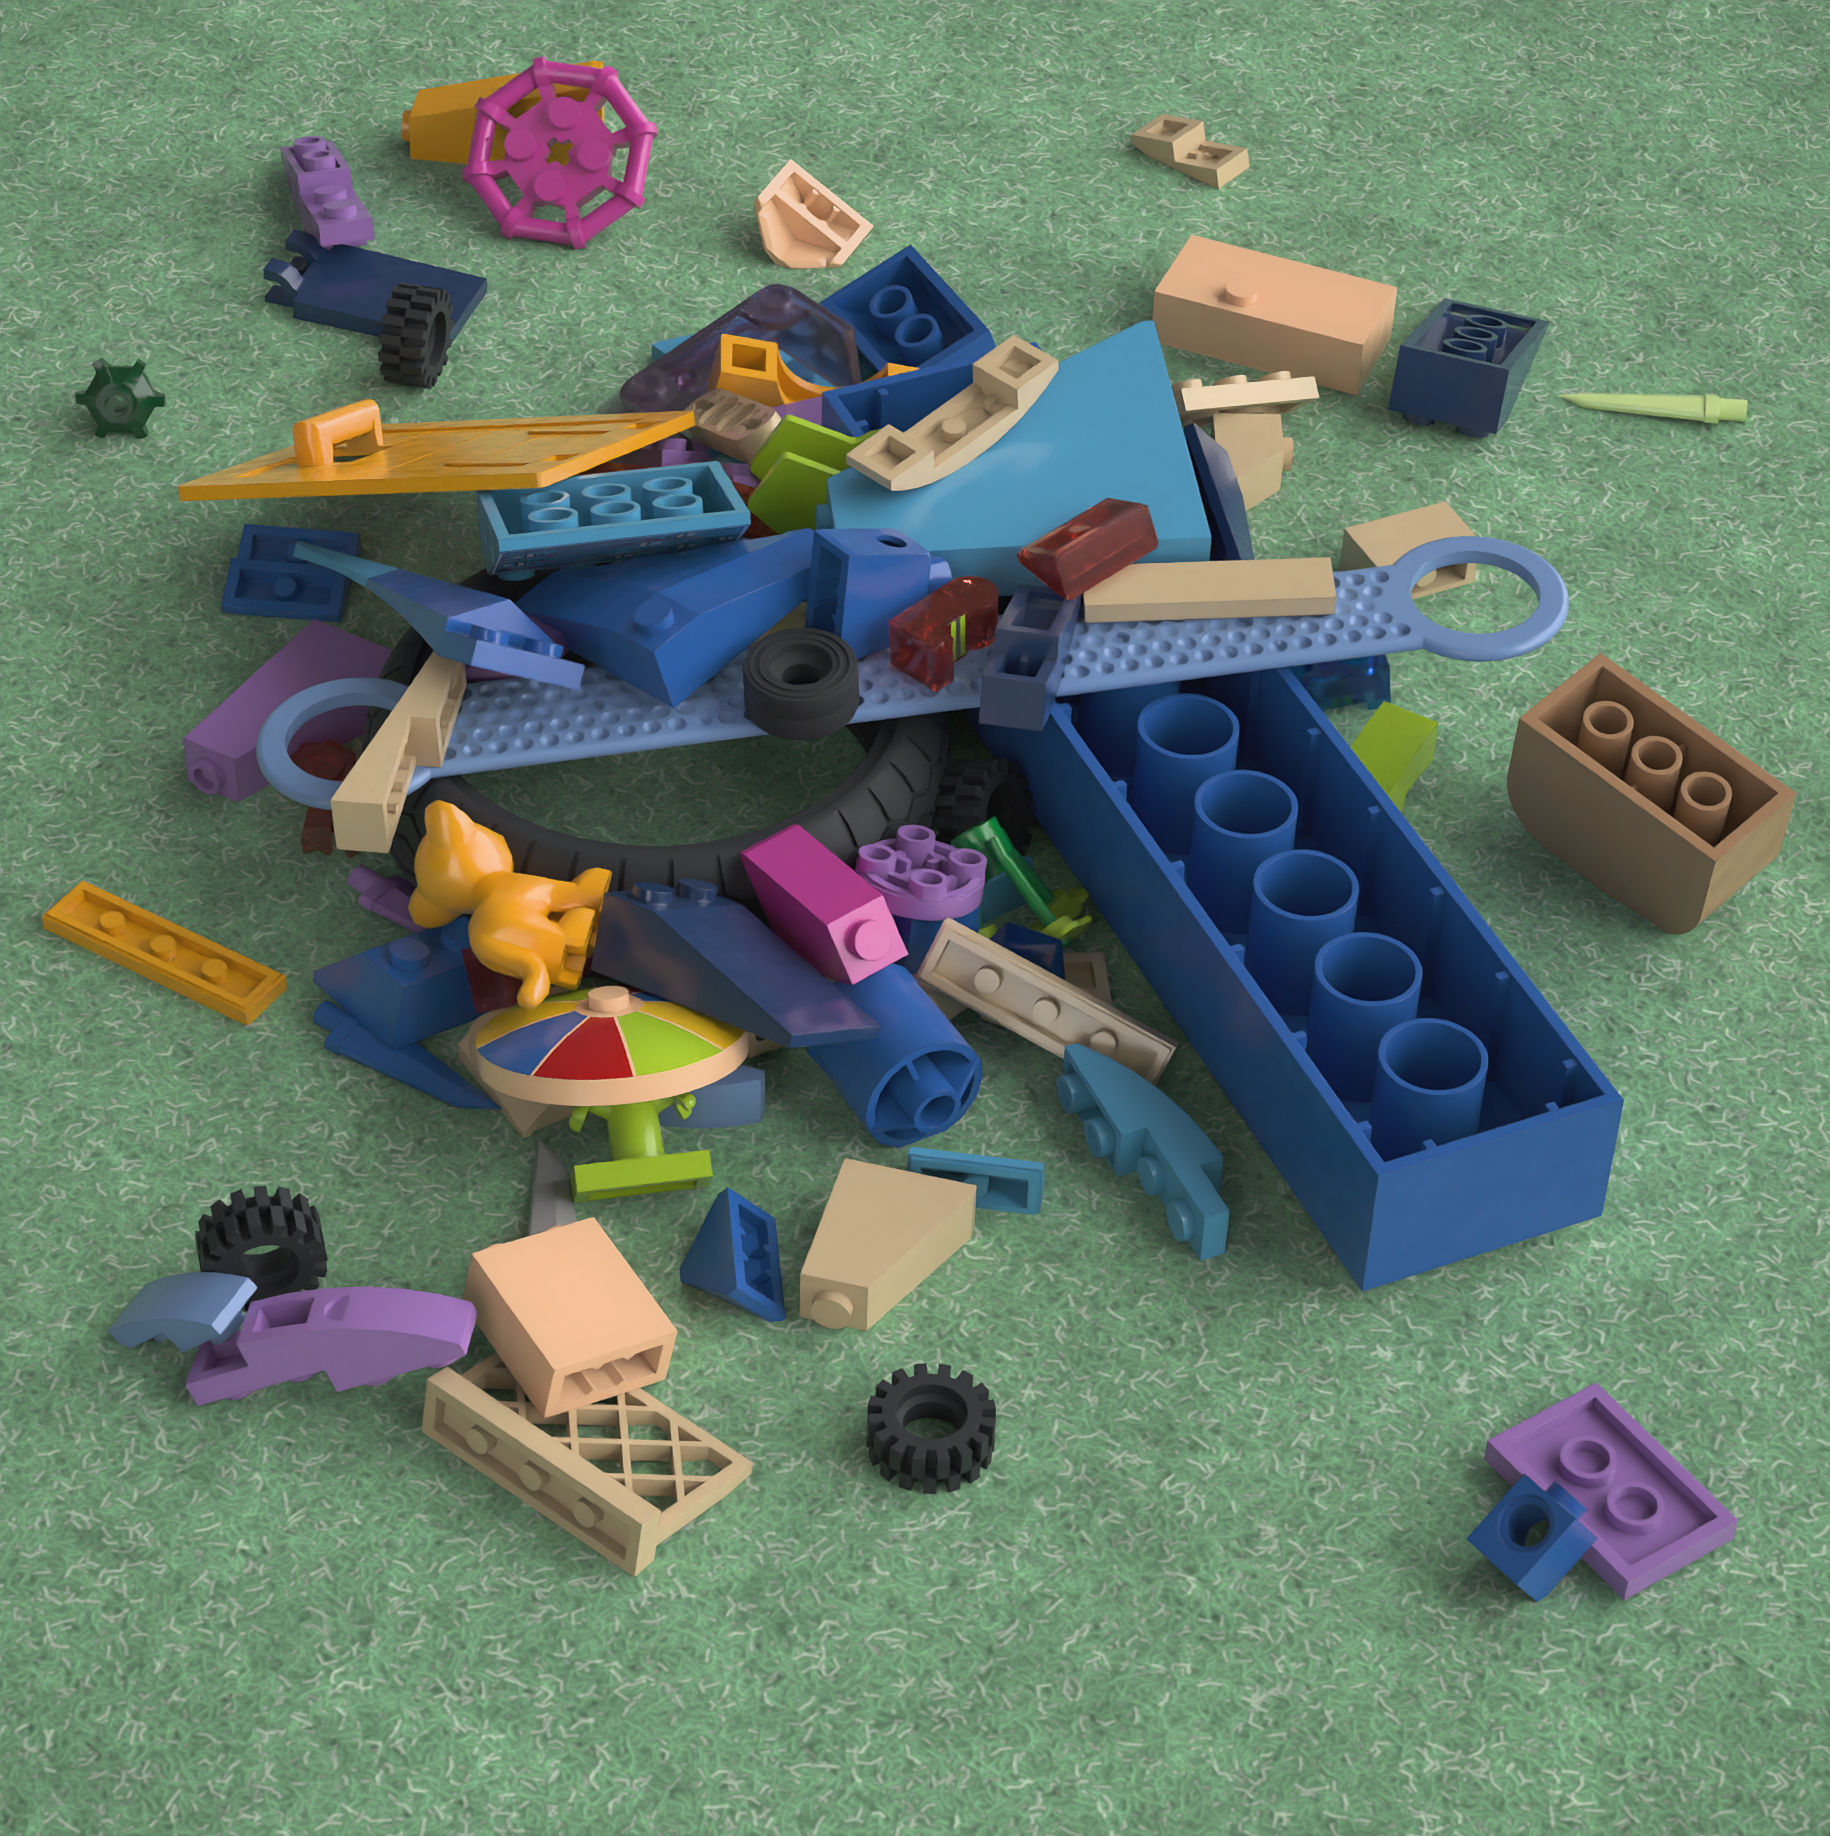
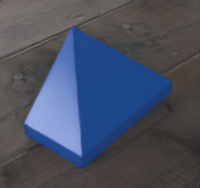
[680,1187,786,1322]

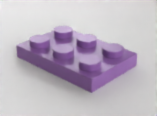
[1484,1382,1738,1600]

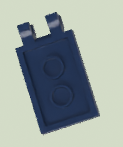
[263,229,487,350]

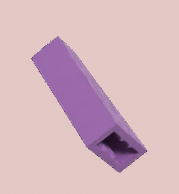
[183,619,392,802]

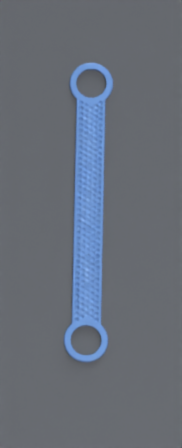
[256,536,1569,810]

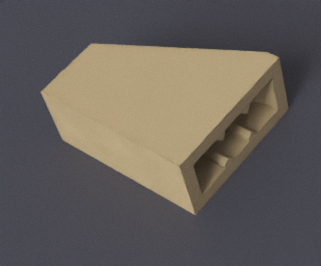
[799,1158,977,1331]

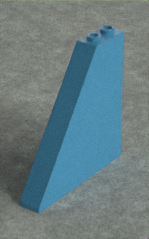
[815,320,1211,600]

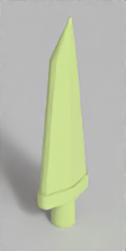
[1559,393,1747,424]

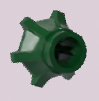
[75,358,166,439]

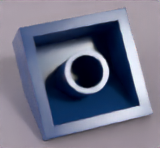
[313,916,501,1050]

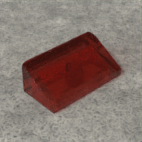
[1017,498,1158,600]

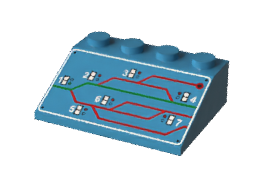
[476,461,751,581]

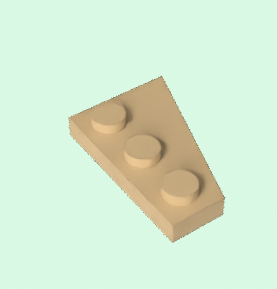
[1171,371,1319,429]

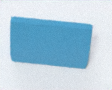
[907,1147,1045,1215]

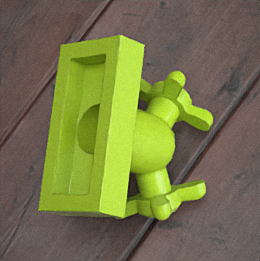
[569,1092,713,1203]

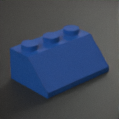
[819,244,996,373]

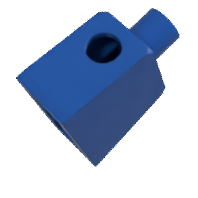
[805,528,952,659]

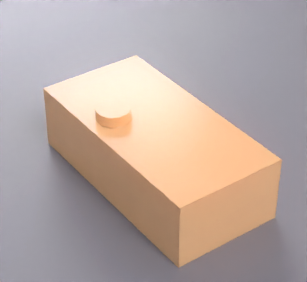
[1152,235,1397,395]

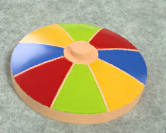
[475,984,748,1106]

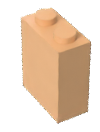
[462,1217,678,1419]

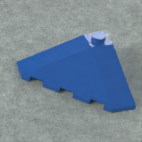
[514,528,814,708]

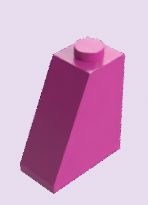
[739,824,908,985]

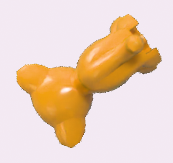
[408,800,612,1010]

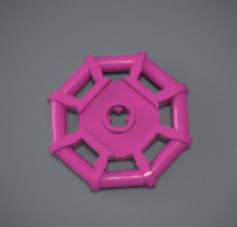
[461,56,658,250]

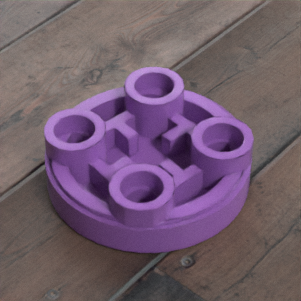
[855,825,987,921]

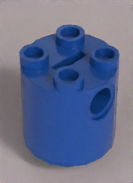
[805,963,983,1148]

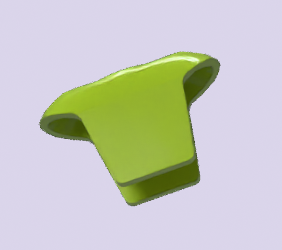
[748,415,881,535]

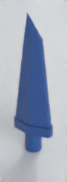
[313,1001,502,1109]

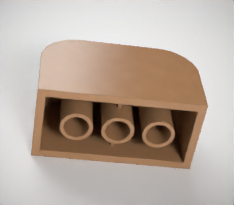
[1507,653,1797,934]

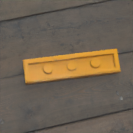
[42,880,287,1026]

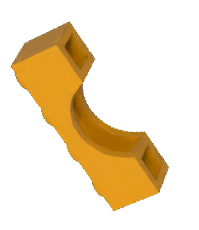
[707,333,921,407]

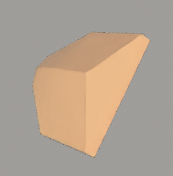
[753,159,873,269]

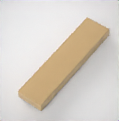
[1081,557,1337,623]
[915,917,1179,1086]

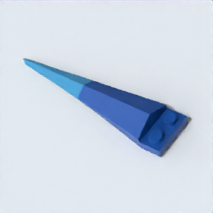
[293,541,585,690]

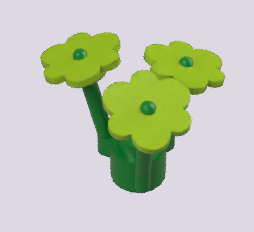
[950,816,1093,964]

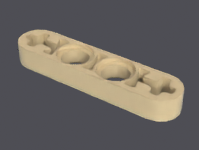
[684,389,781,464]

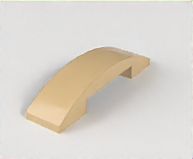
[846,335,1059,491]

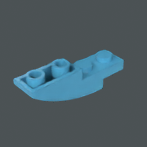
[1056,1043,1229,1261]

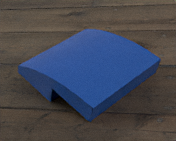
[221,524,362,622]

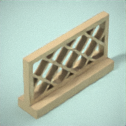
[422,1352,753,1577]

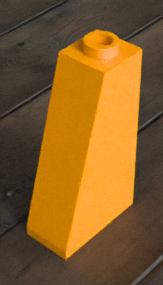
[401,61,604,166]

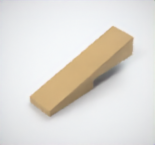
[330,651,467,853]

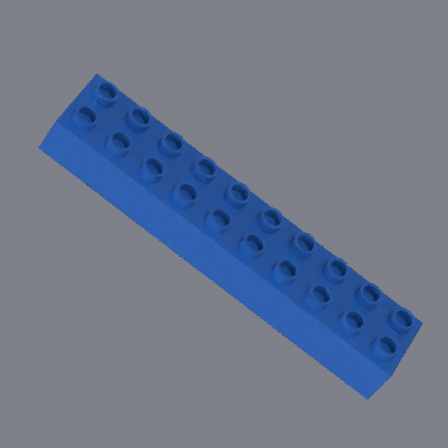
[821,342,1624,1292]

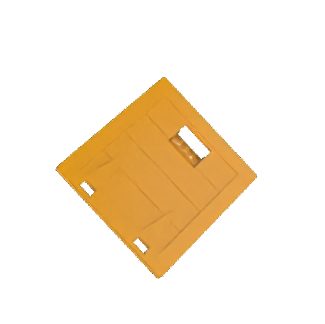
[177,399,695,501]

